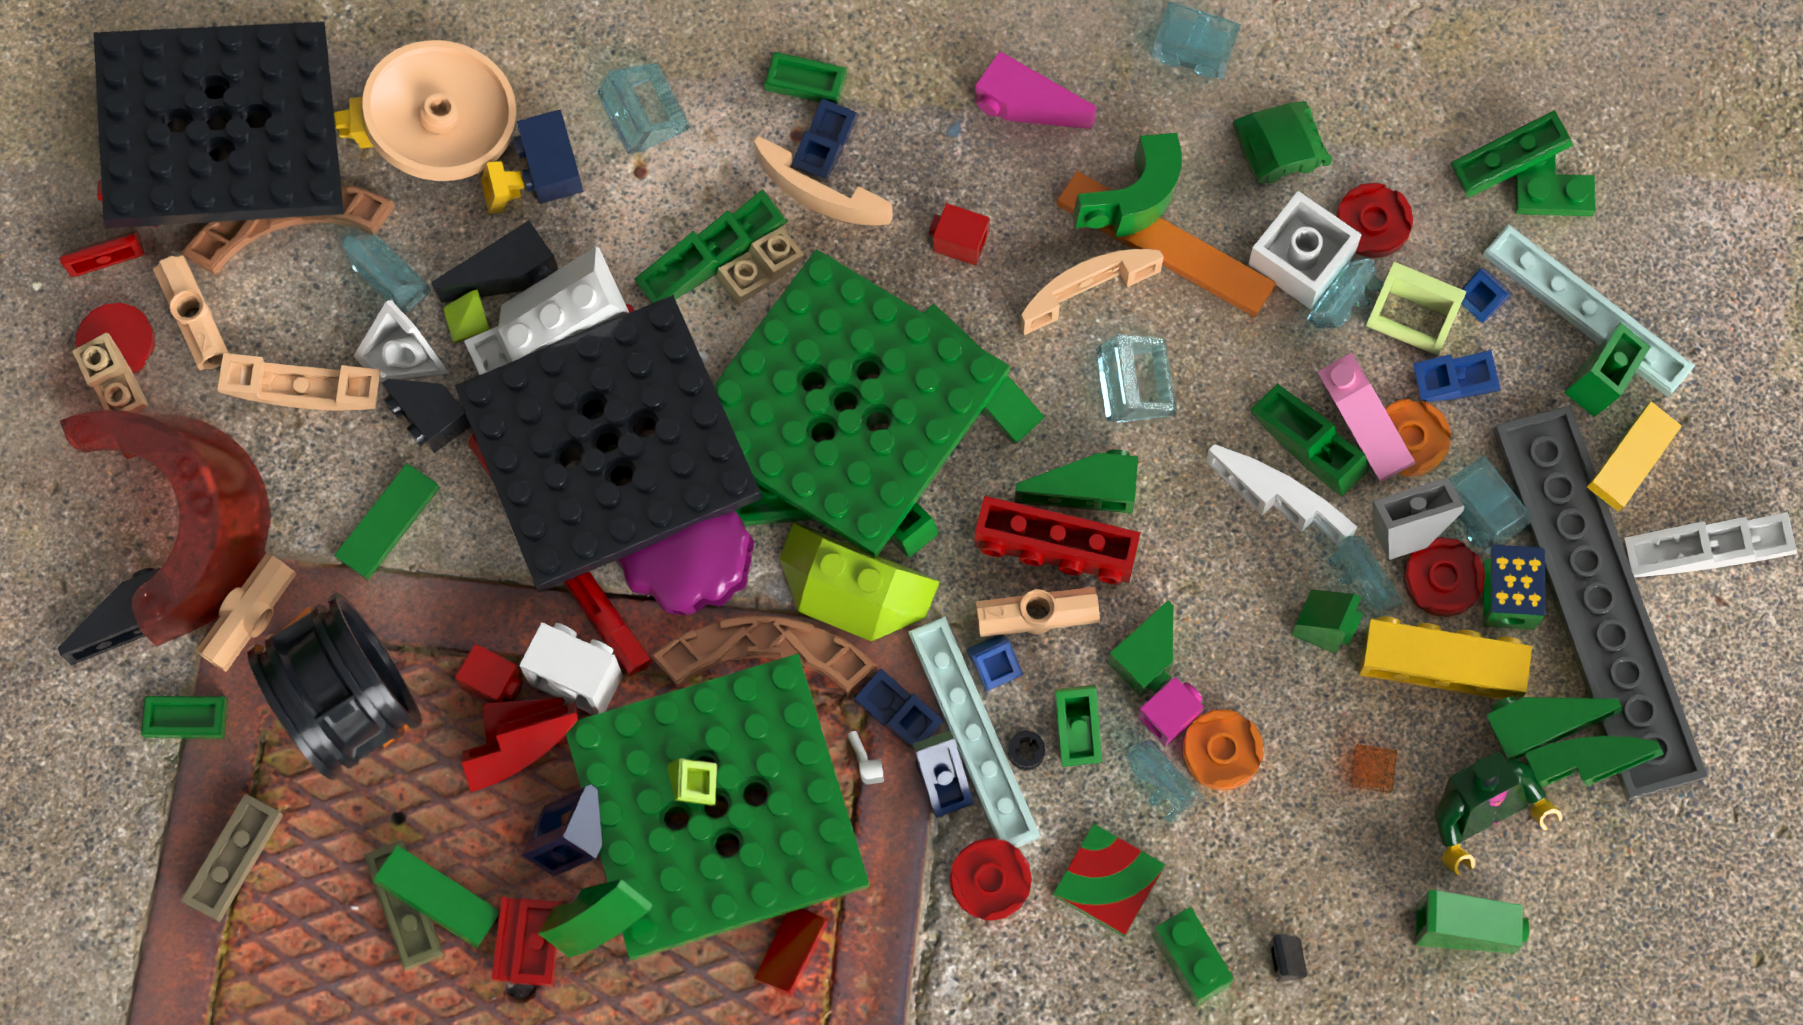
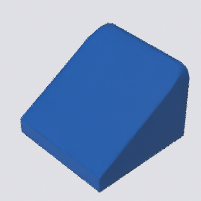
[1461,268,1513,323]
[967,635,1023,691]

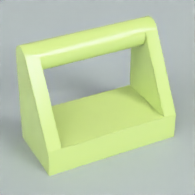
[1366,261,1467,356]

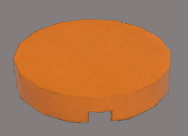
[1385,399,1451,477]
[1182,709,1263,790]

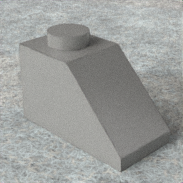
[1373,477,1464,560]

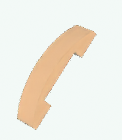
[754,136,892,225]
[1020,249,1163,335]
[217,353,381,411]

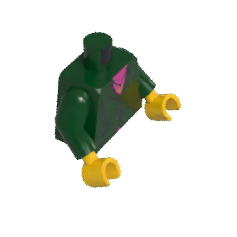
[1434,752,1562,876]

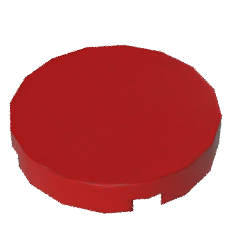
[1336,182,1414,258]
[76,302,155,374]
[1403,537,1485,617]
[949,837,1032,921]

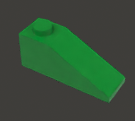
[1014,449,1138,514]
[1486,696,1622,760]

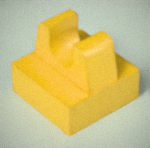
[334,97,373,149]
[480,161,525,214]

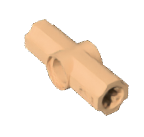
[153,255,230,370]
[196,553,297,672]
[975,587,1100,638]

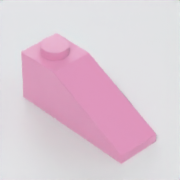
[1317,352,1415,483]

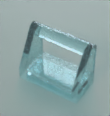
[597,63,690,154]
[341,234,431,314]
[1096,334,1177,422]

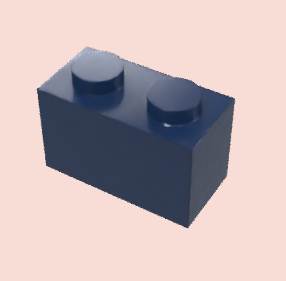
[513,109,584,204]

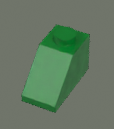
[1564,322,1651,417]
[1108,600,1174,697]

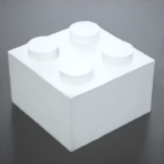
[1248,191,1362,309]
[519,623,623,715]

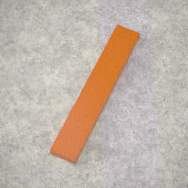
[1057,171,1276,318]

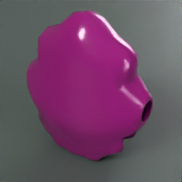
[616,511,754,615]

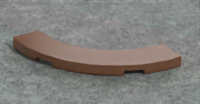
[181,185,395,275]
[650,616,877,695]

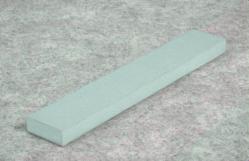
[1483,224,1695,398]
[908,617,1040,847]

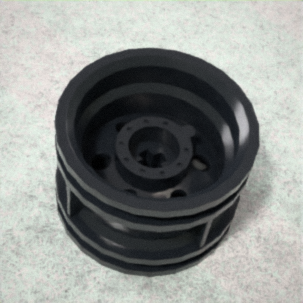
[247,593,422,780]

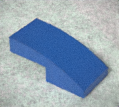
[1413,350,1501,402]

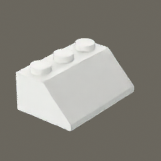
[498,247,629,362]

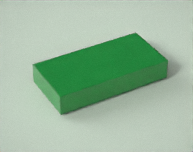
[764,51,847,105]
[141,696,228,739]

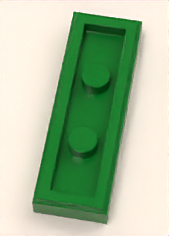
[1450,110,1573,198]
[334,463,440,581]
[373,845,500,949]

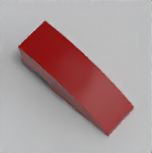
[461,702,578,793]

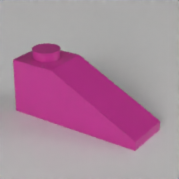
[975,51,1097,129]

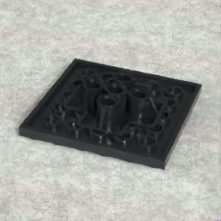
[93,21,343,229]
[455,295,762,592]

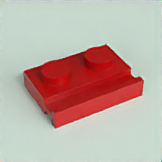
[491,897,563,987]

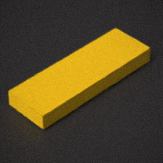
[1587,401,1682,512]

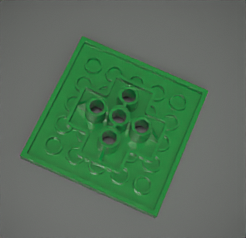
[713,249,1010,558]
[566,654,870,961]

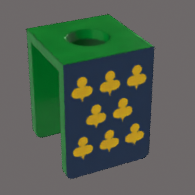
[1482,545,1545,630]

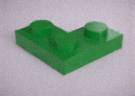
[1515,155,1596,217]

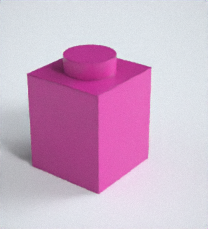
[1138,677,1204,747]

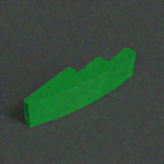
[634,189,788,303]
[923,303,1045,444]

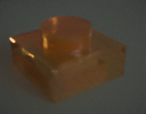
[1350,744,1397,793]

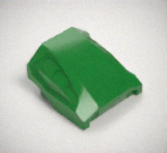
[1233,101,1332,184]

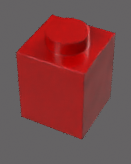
[929,203,990,266]
[455,644,523,703]

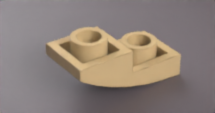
[716,227,804,305]
[72,333,149,424]

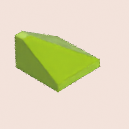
[443,290,490,344]
[668,758,717,805]

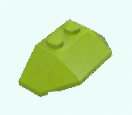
[779,522,941,642]

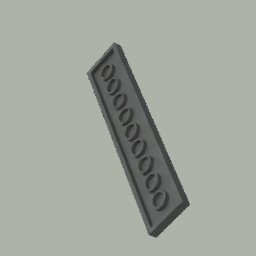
[1493,405,1708,801]

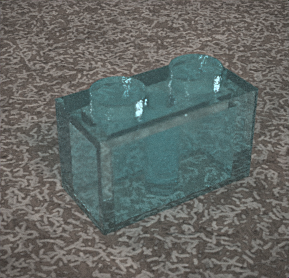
[1152,1,1241,80]
[1449,456,1533,555]

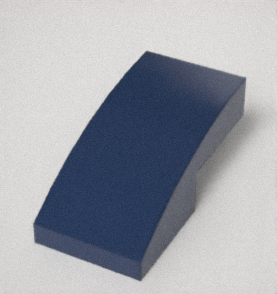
[791,99,858,180]
[852,668,944,749]

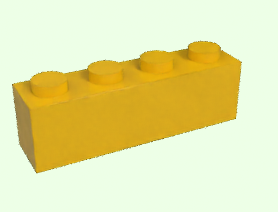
[1359,616,1532,701]

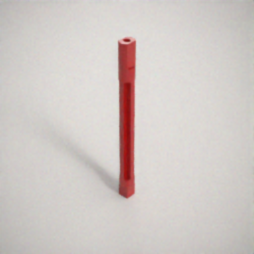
[468,434,652,677]

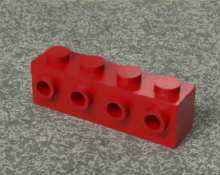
[974,496,1141,585]

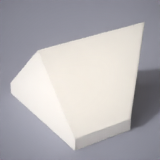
[354,300,450,382]

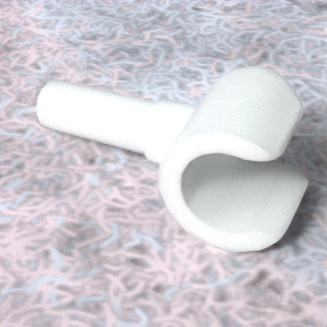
[847,731,884,785]

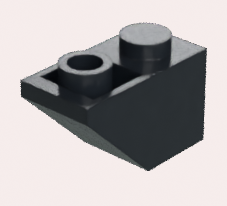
[382,378,471,453]

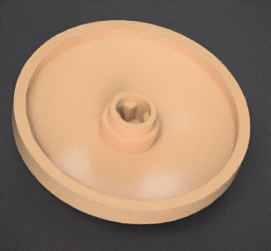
[362,40,516,181]

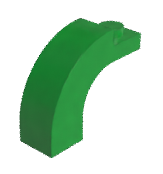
[1072,133,1182,237]

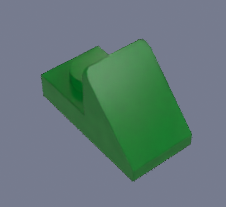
[1054,685,1103,767]

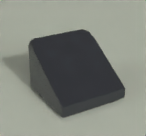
[1269,934,1307,983]

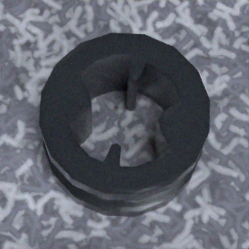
[1008,731,1045,771]

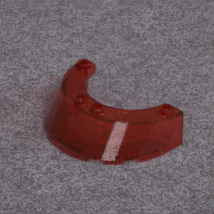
[59,410,271,647]

